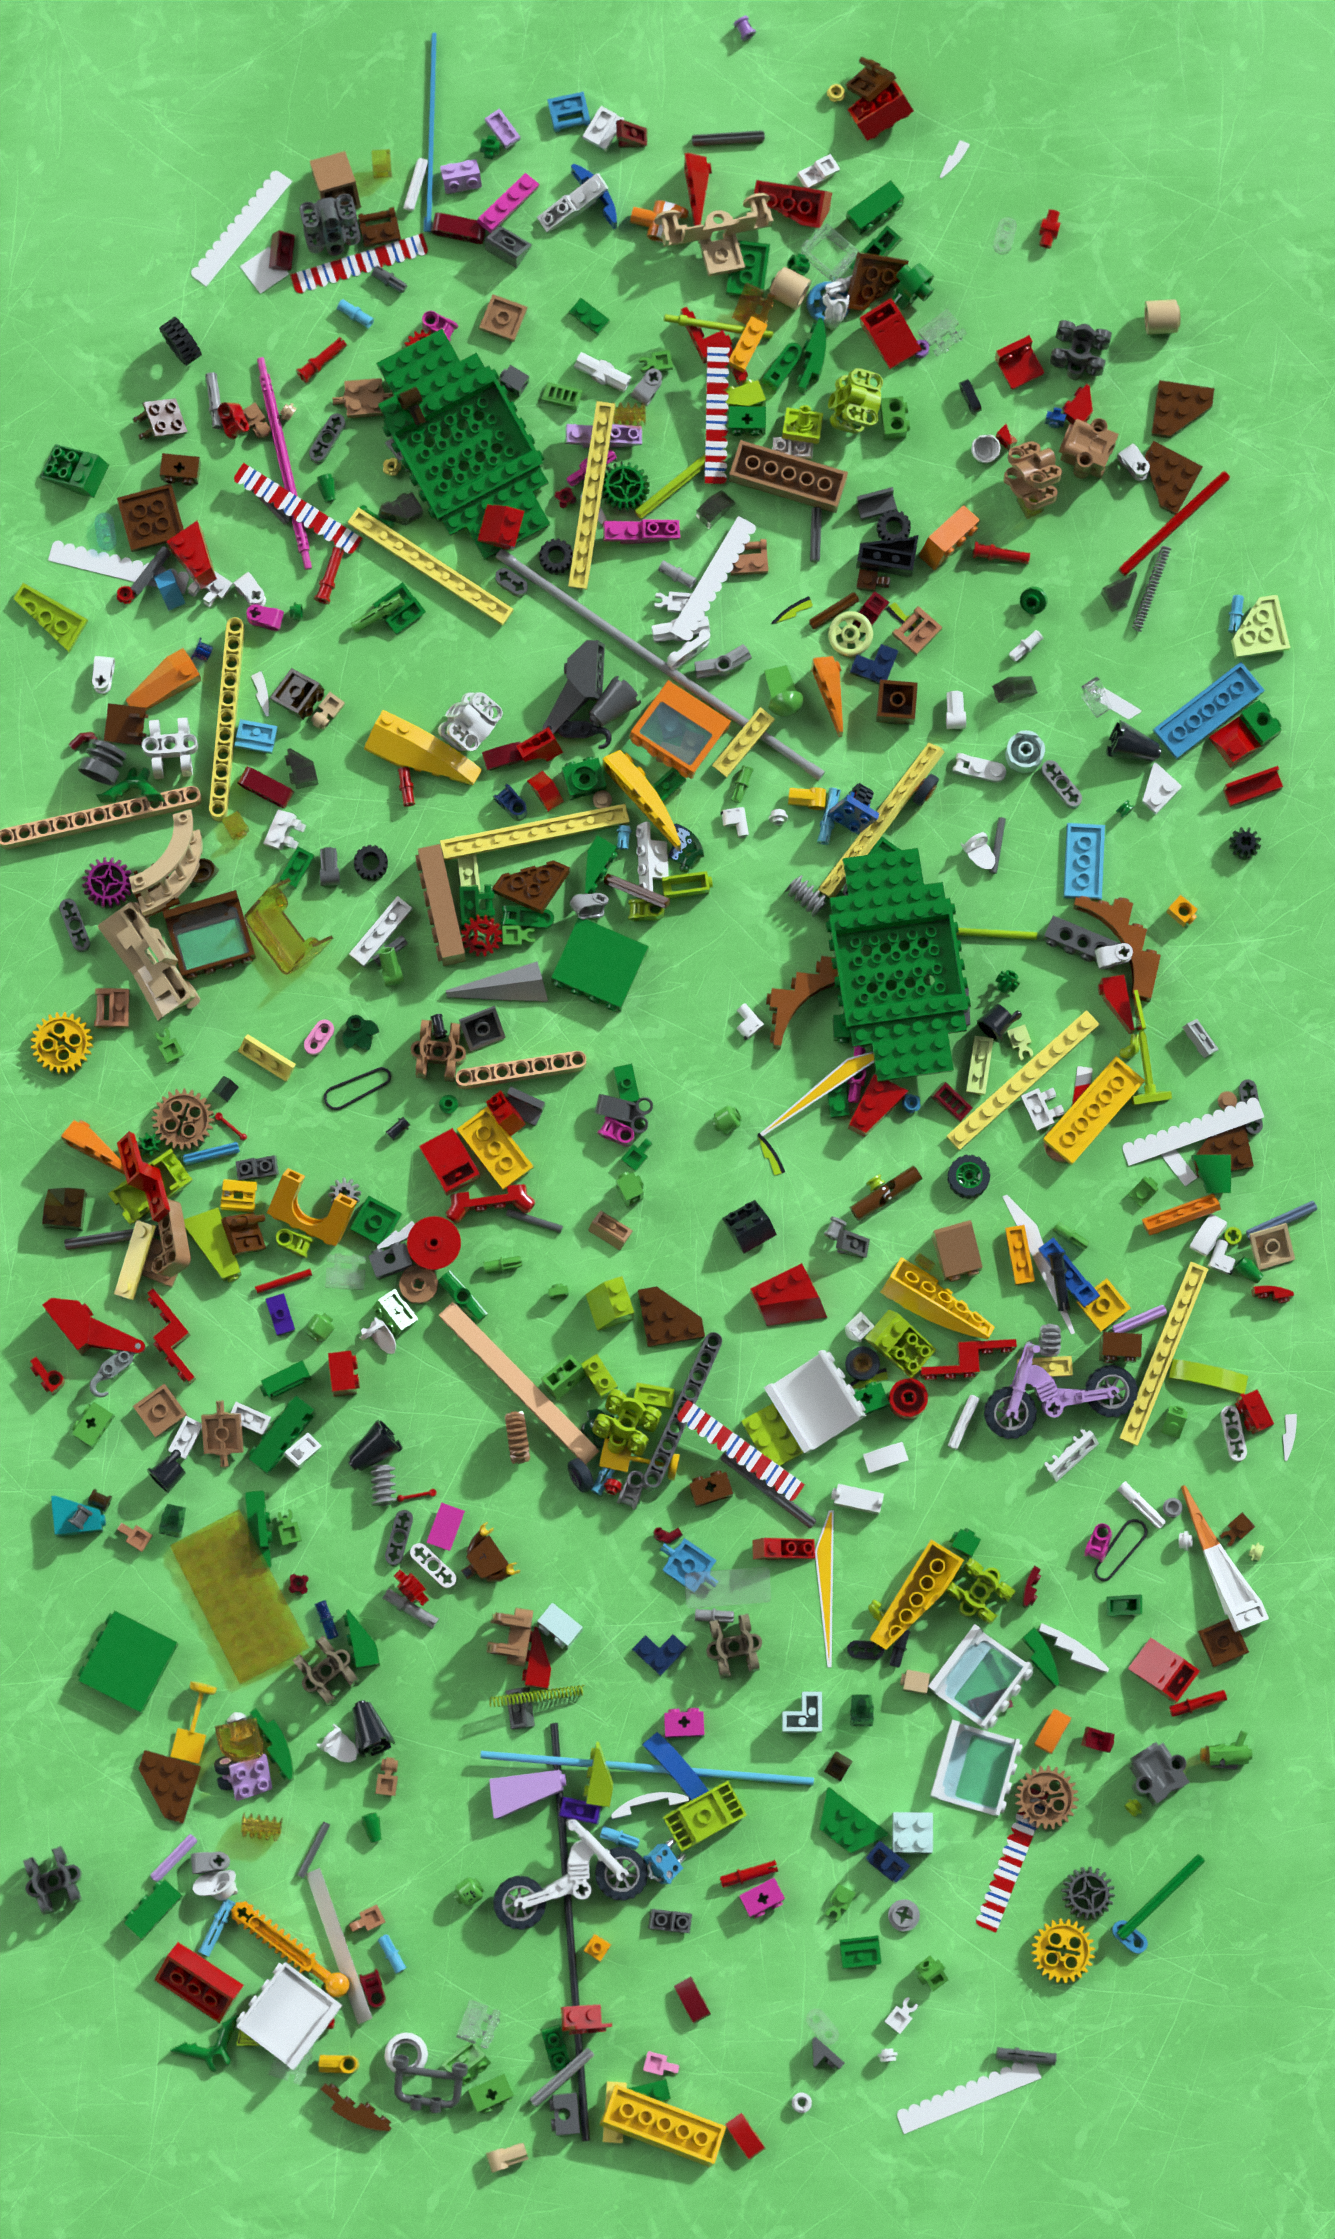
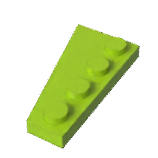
[13,583,89,653]

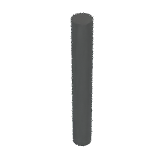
[990,817,1006,874]
[506,1208,563,1233]
[297,1821,330,1878]

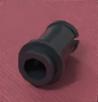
[430,1014,447,1039]
[385,1117,410,1140]

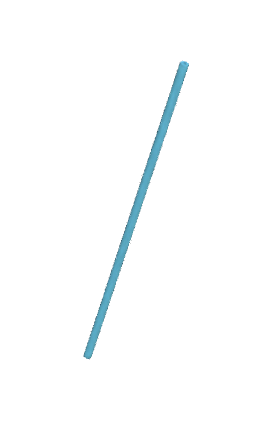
[481,1751,814,1785]

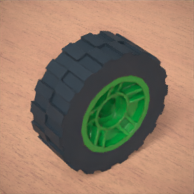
[947,1154,990,1199]

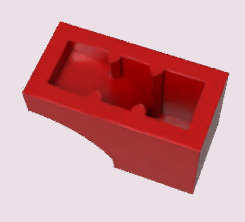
[516,727,564,762]

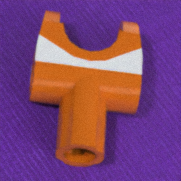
[630,200,689,243]

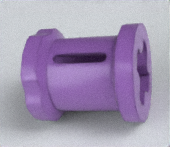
[733,16,756,41]

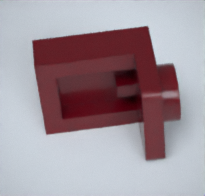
[1081,1727,1115,1753]

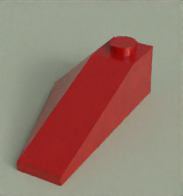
[684,153,712,226]
[754,180,832,228]

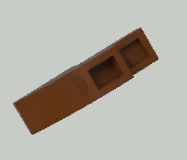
[320,2083,392,2131]

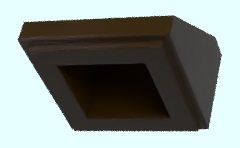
[824,1751,852,1781]

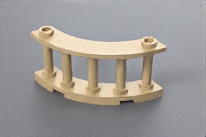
[129,809,203,916]

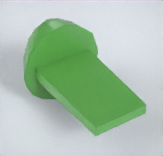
[764,665,804,717]

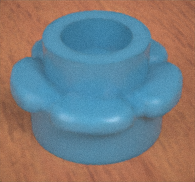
[902,1094,921,1113]

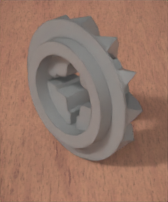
[888,1899,920,1931]

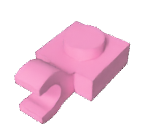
[643,2051,680,2076]

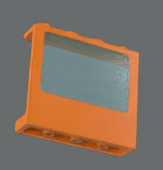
[629,680,731,779]

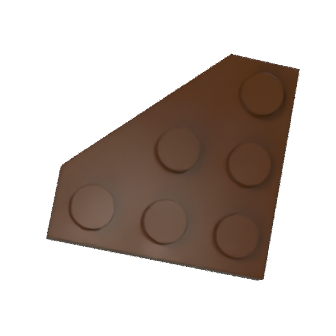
[848,252,909,310]
[1151,380,1215,438]
[1144,440,1203,515]
[492,860,571,914]
[1193,1124,1254,1178]
[638,1286,705,1347]
[139,1750,201,1824]

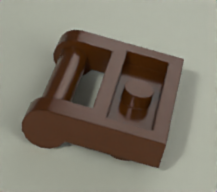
[358,207,401,247]

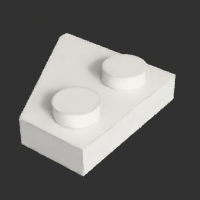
[1142,762,1182,814]

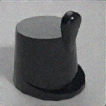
[977,1004,1022,1043]
[147,1449,186,1493]

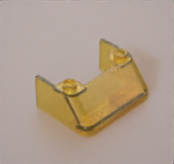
[244,878,333,975]

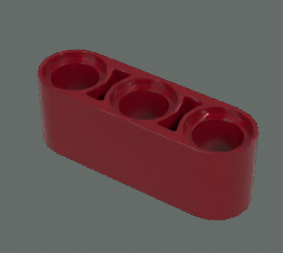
[431,213,486,244]
[237,766,294,809]

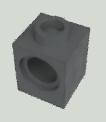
[499,365,529,397]

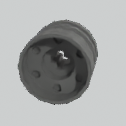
[78,739,127,786]

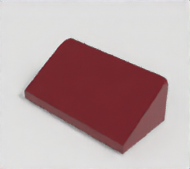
[269,230,295,271]

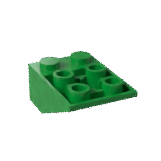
[40,444,109,498]

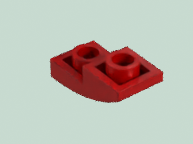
[1251,1286,1294,1304]
[725,2113,766,2160]

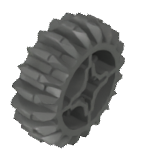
[1061,1866,1115,1920]

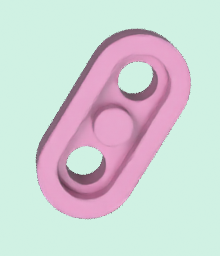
[304,1020,334,1055]

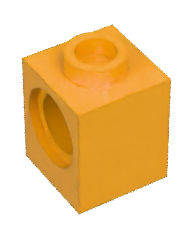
[1166,895,1198,927]
[584,1934,611,1962]

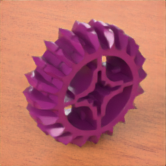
[82,857,132,908]

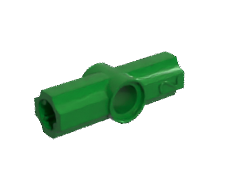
[438,1270,488,1324]

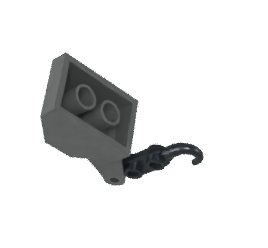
[543,640,612,749]

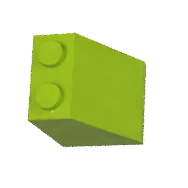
[585,1276,634,1331]

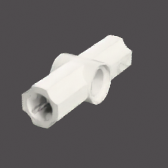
[574,352,631,392]
[651,616,710,643]

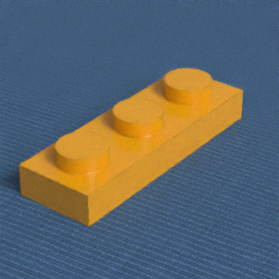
[728,316,768,373]
[1005,1225,1035,1285]

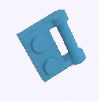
[547,92,591,132]

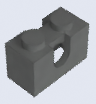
[368,1242,413,1280]
[549,2093,580,2135]

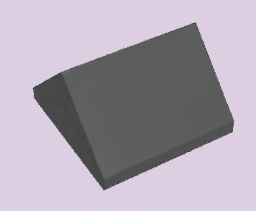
[485,226,532,269]
[459,1006,506,1052]

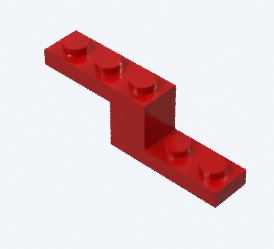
[680,307,748,386]
[117,1131,171,1222]
[147,1288,196,1384]
[920,1339,1017,1380]

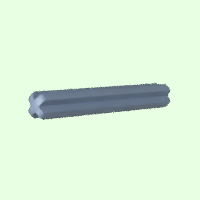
[1246,1201,1317,1240]

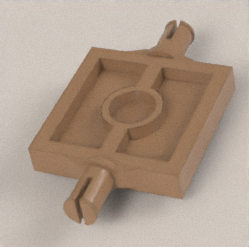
[332,378,393,418]
[201,1400,244,1467]

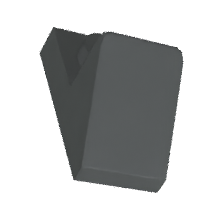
[836,1230,870,1258]
[812,2037,845,2069]

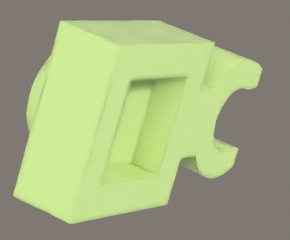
[1006,1025,1033,1061]

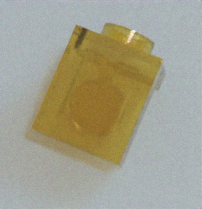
[221,811,249,840]

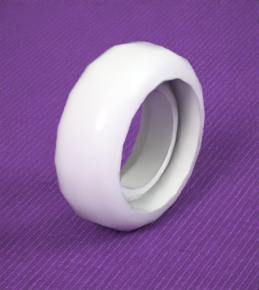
[384,2032,428,2077]

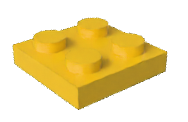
[1076,1278,1131,1332]

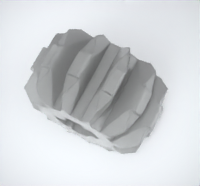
[328,1177,361,1204]
[1038,1324,1061,1357]

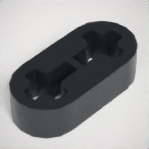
[959,379,982,414]
[847,1640,884,1660]

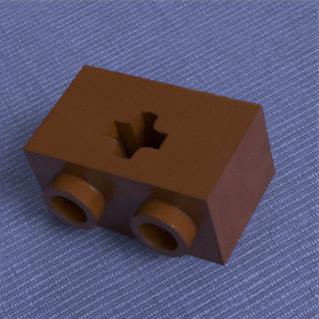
[160,453,201,486]
[689,1470,733,1508]

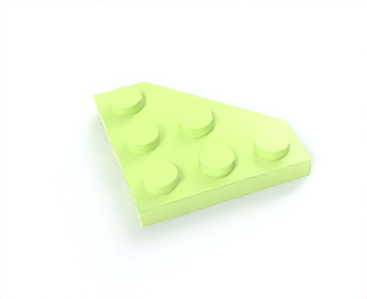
[1231,595,1290,659]

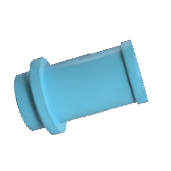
[617,825,632,850]

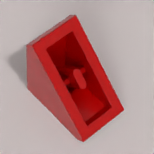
[527,770,564,812]

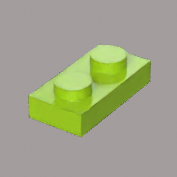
[634,1382,675,1409]

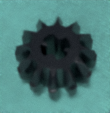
[1229,827,1261,859]

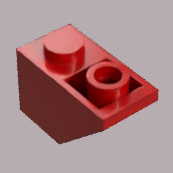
[1062,384,1093,425]
[486,1090,526,1136]

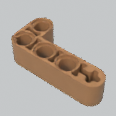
[152,1199,191,1277]

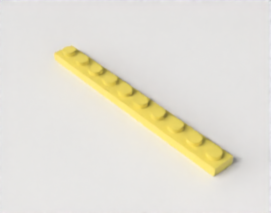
[568,401,615,590]
[348,507,514,626]
[818,743,945,898]
[440,804,630,861]
[946,1010,1099,1151]
[1119,1262,1208,1446]

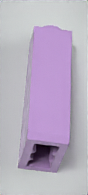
[489,1770,566,1819]

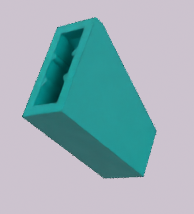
[51,1496,106,1537]

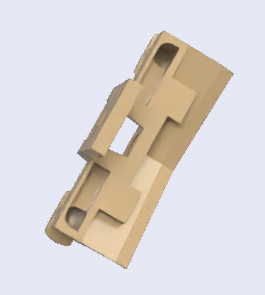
[97,902,201,1021]

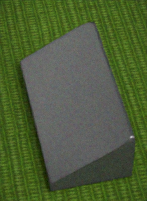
[506,1687,535,1729]

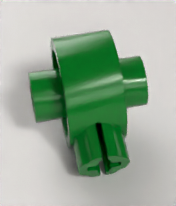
[892,263,934,310]

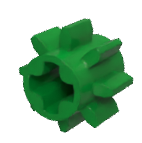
[480,135,501,159]
[787,253,810,275]
[995,970,1020,994]
[138,1132,161,1157]

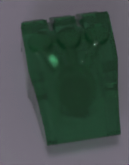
[159,1504,186,1538]
[850,1694,874,1726]

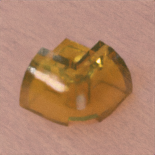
[215,1718,263,1762]

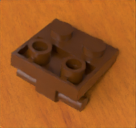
[845,57,896,102]
[221,1212,266,1256]

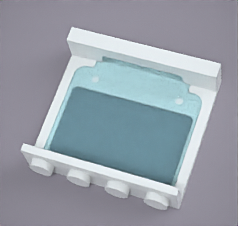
[928,1624,1033,1731]
[930,1720,1022,1817]

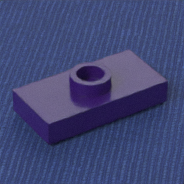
[266,1293,295,1336]

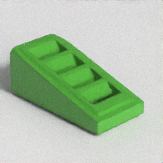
[541,382,583,411]

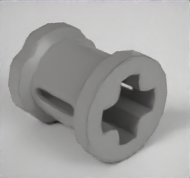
[824,1216,847,1241]

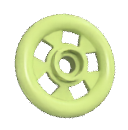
[828,611,873,657]

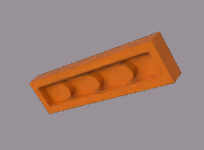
[1142,1193,1221,1236]

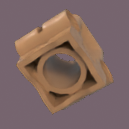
[1059,418,1119,479]

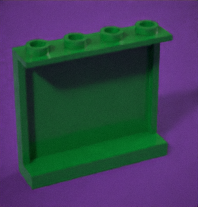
[551,917,649,1012]
[77,1611,178,1714]

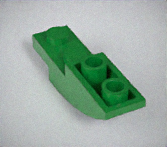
[796,317,826,395]
[249,1708,294,1782]

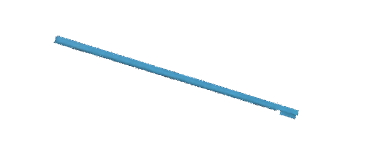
[424,33,436,232]

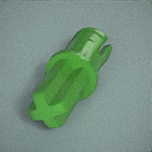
[731,765,754,803]
[1053,1221,1090,1251]
[483,1256,522,1274]

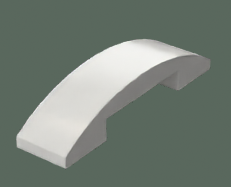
[611,1792,689,1820]

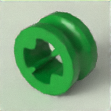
[1116,800,1135,818]

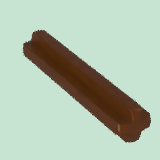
[809,592,859,629]

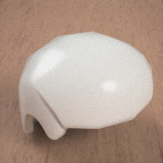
[971,435,1001,463]

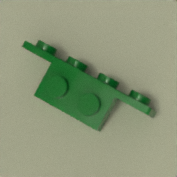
[245,1490,273,1570]

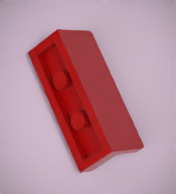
[1223,766,1283,807]

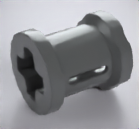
[68,1505,93,1530]

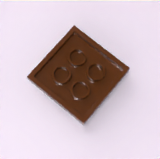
[117,484,184,552]

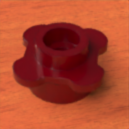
[554,487,576,508]
[288,1574,309,1594]

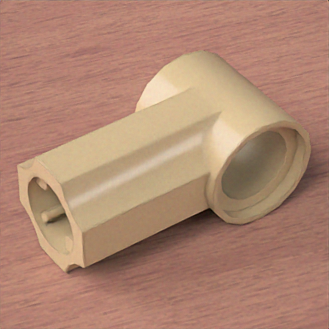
[486,2143,528,2172]

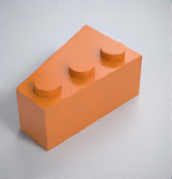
[918,505,980,571]

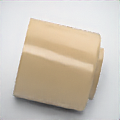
[770,267,812,310]
[1144,299,1180,335]

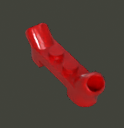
[446,1184,535,1223]

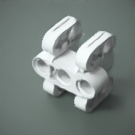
[438,692,503,751]
[142,718,198,779]

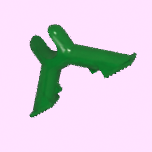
[96,767,164,803]
[170,2015,239,2072]

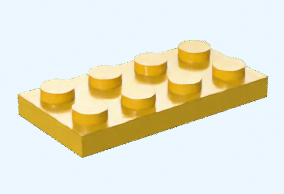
[457,1106,534,1190]

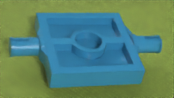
[660,1538,719,1593]

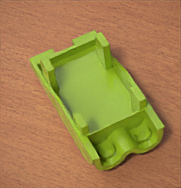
[108,1149,193,1225]

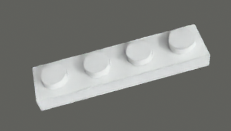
[349,896,413,967]

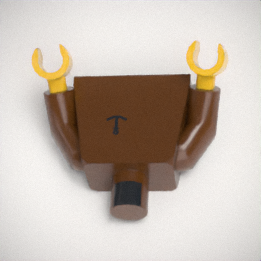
[461,1522,520,1582]

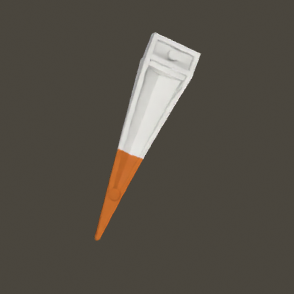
[1181,1485,1269,1632]

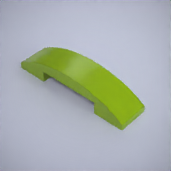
[1169,1359,1248,1394]

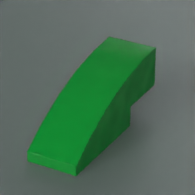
[849,225,903,270]
[1021,1627,1059,1688]

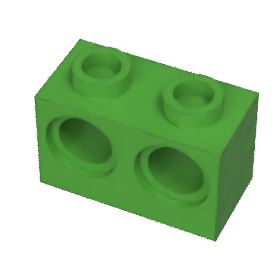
[880,396,910,440]

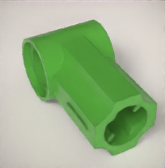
[378,947,404,987]

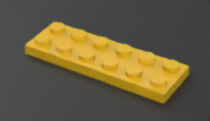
[1042,1056,1145,1165]

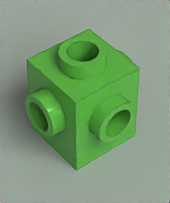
[915,1955,949,1992]

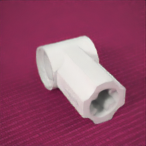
[946,691,966,729]

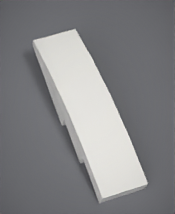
[1038,1624,1109,1674]

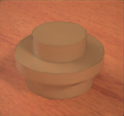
[1218,1091,1237,1110]

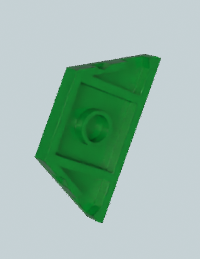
[819,1787,889,1854]

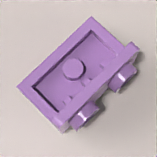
[440,159,482,194]

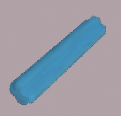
[183,1142,240,1166]

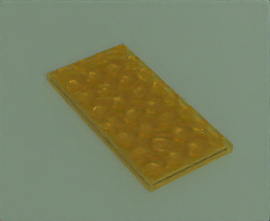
[170,1509,310,1684]

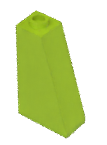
[184,1208,242,1282]

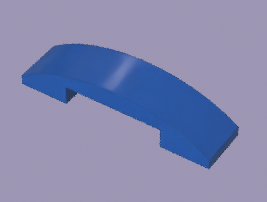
[571,164,617,229]
[1038,1237,1100,1308]
[642,1732,708,1801]

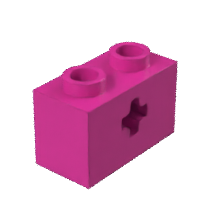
[664,1708,705,1738]
[739,1878,785,1919]

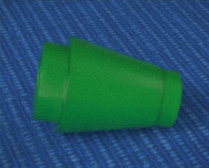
[316,473,336,502]
[1235,1256,1264,1284]
[361,1812,382,1843]

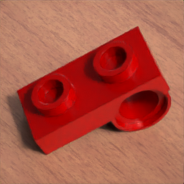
[30,1357,65,1395]

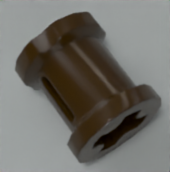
[87,1489,112,1512]

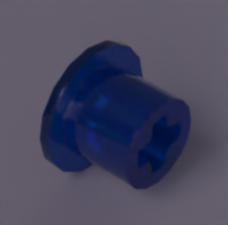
[190,637,213,662]

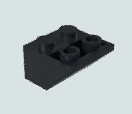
[722,1200,777,1254]

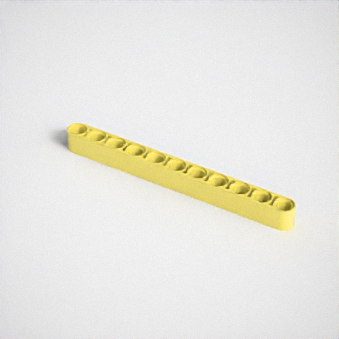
[209,617,245,821]

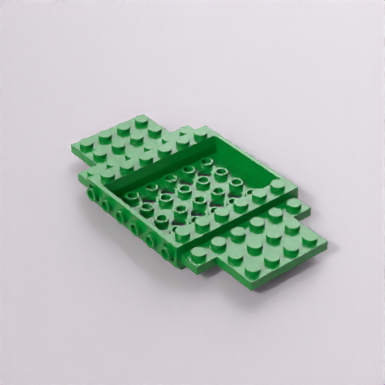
[376,329,550,560]
[826,848,971,1082]

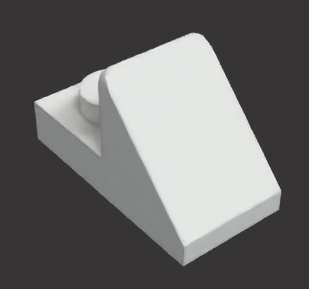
[284,1433,321,1468]

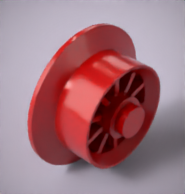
[407,1216,461,1270]

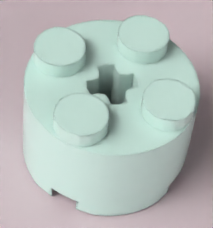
[1005,731,1045,773]

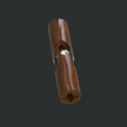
[850,1165,922,1221]

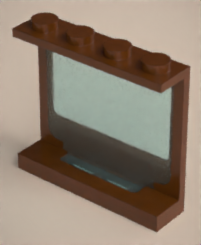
[163,890,256,980]

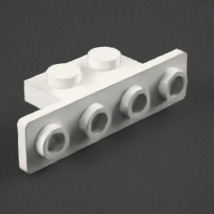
[636,822,668,891]

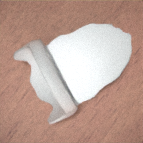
[822,293,849,330]
[961,832,995,870]
[360,1318,396,1354]
[317,1724,357,1762]

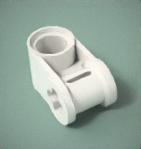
[1117,444,1150,481]
[233,572,266,606]
[92,656,115,694]
[1094,943,1133,969]

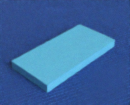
[1063,823,1105,900]

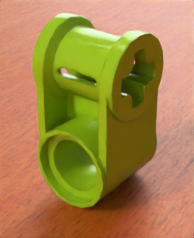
[628,899,665,921]
[276,1229,314,1258]

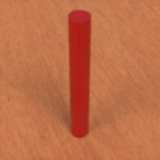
[255,1269,313,1294]

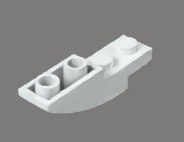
[537,173,609,232]

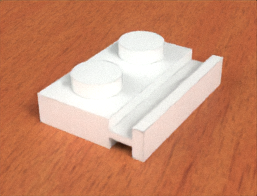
[583,106,624,151]

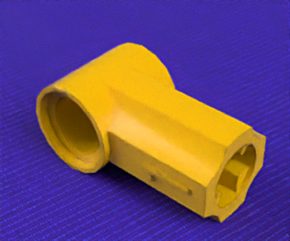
[788,787,826,810]
[319,2055,359,2074]

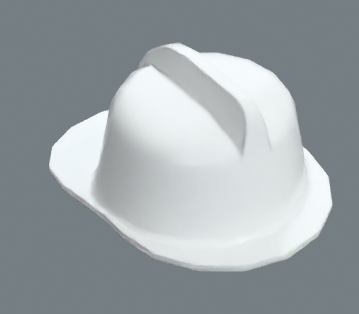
[193,1870,238,1901]

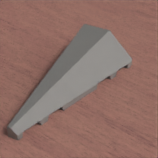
[446,962,548,1002]

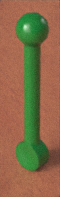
[360,505,394,528]

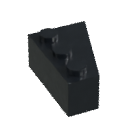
[856,535,919,577]

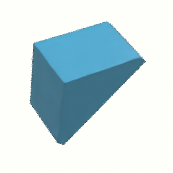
[154,569,186,611]

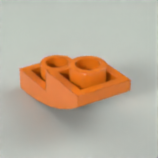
[1034,1709,1071,1755]

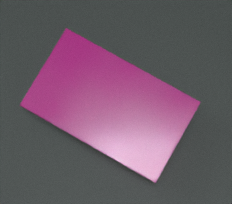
[426,1502,465,1551]

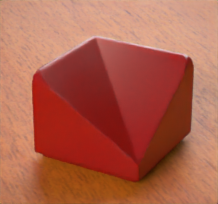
[996,424,1018,450]

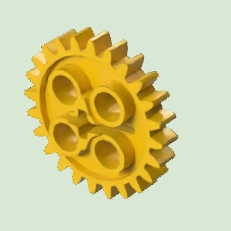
[31,1012,93,1074]
[1031,1918,1095,1983]

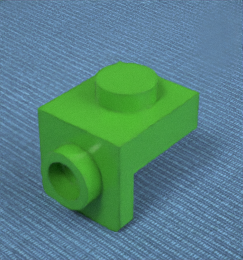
[1161,1406,1188,1439]

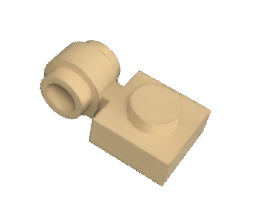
[311,692,345,729]

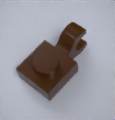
[857,569,890,591]

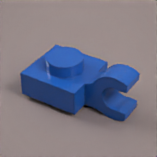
[1045,407,1066,428]

